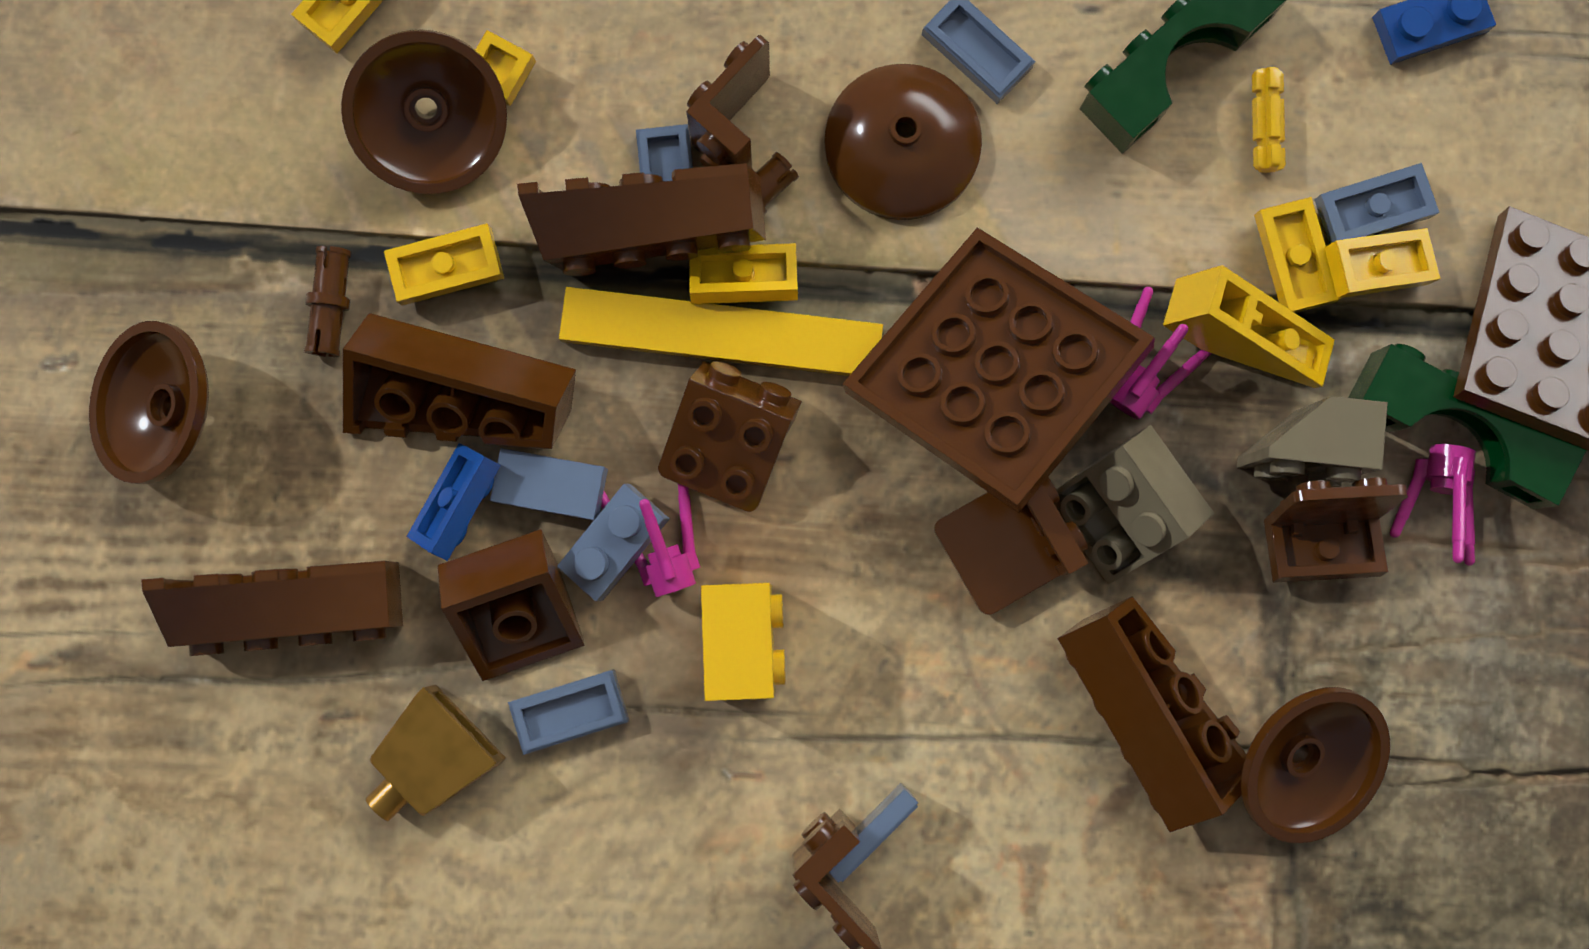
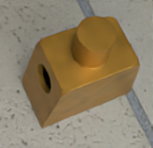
[366,685,506,821]

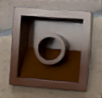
[438,529,585,681]

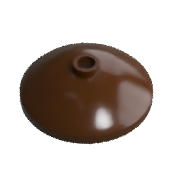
[341,29,507,194]
[824,64,982,220]
[89,321,209,484]
[1241,687,1390,843]

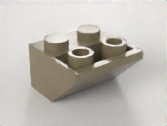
[1237,396,1388,487]
[1054,425,1215,584]

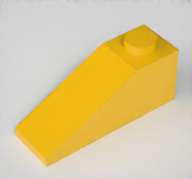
[1163,265,1335,388]

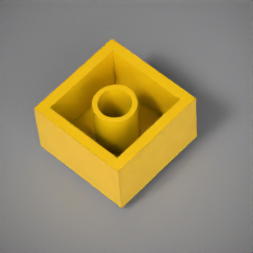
[701,583,786,701]

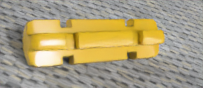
[1252,67,1286,173]

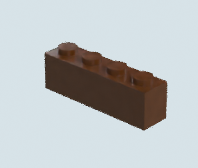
[517,163,766,276]
[343,313,576,449]
[141,561,403,656]
[1057,596,1247,832]

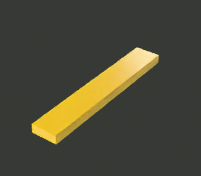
[559,287,883,376]

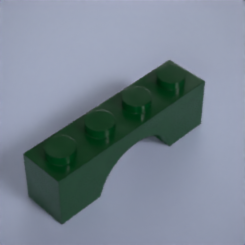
[1080,0,1287,154]
[1348,344,1587,509]

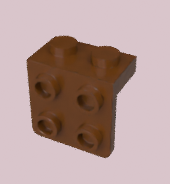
[686,35,770,168]
[658,361,802,512]
[934,477,1088,615]
[1264,477,1408,583]
[792,809,882,949]

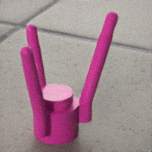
[1110,286,1212,420]
[1390,444,1476,566]
[601,484,700,597]

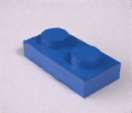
[1372,0,1496,65]
[406,443,501,561]

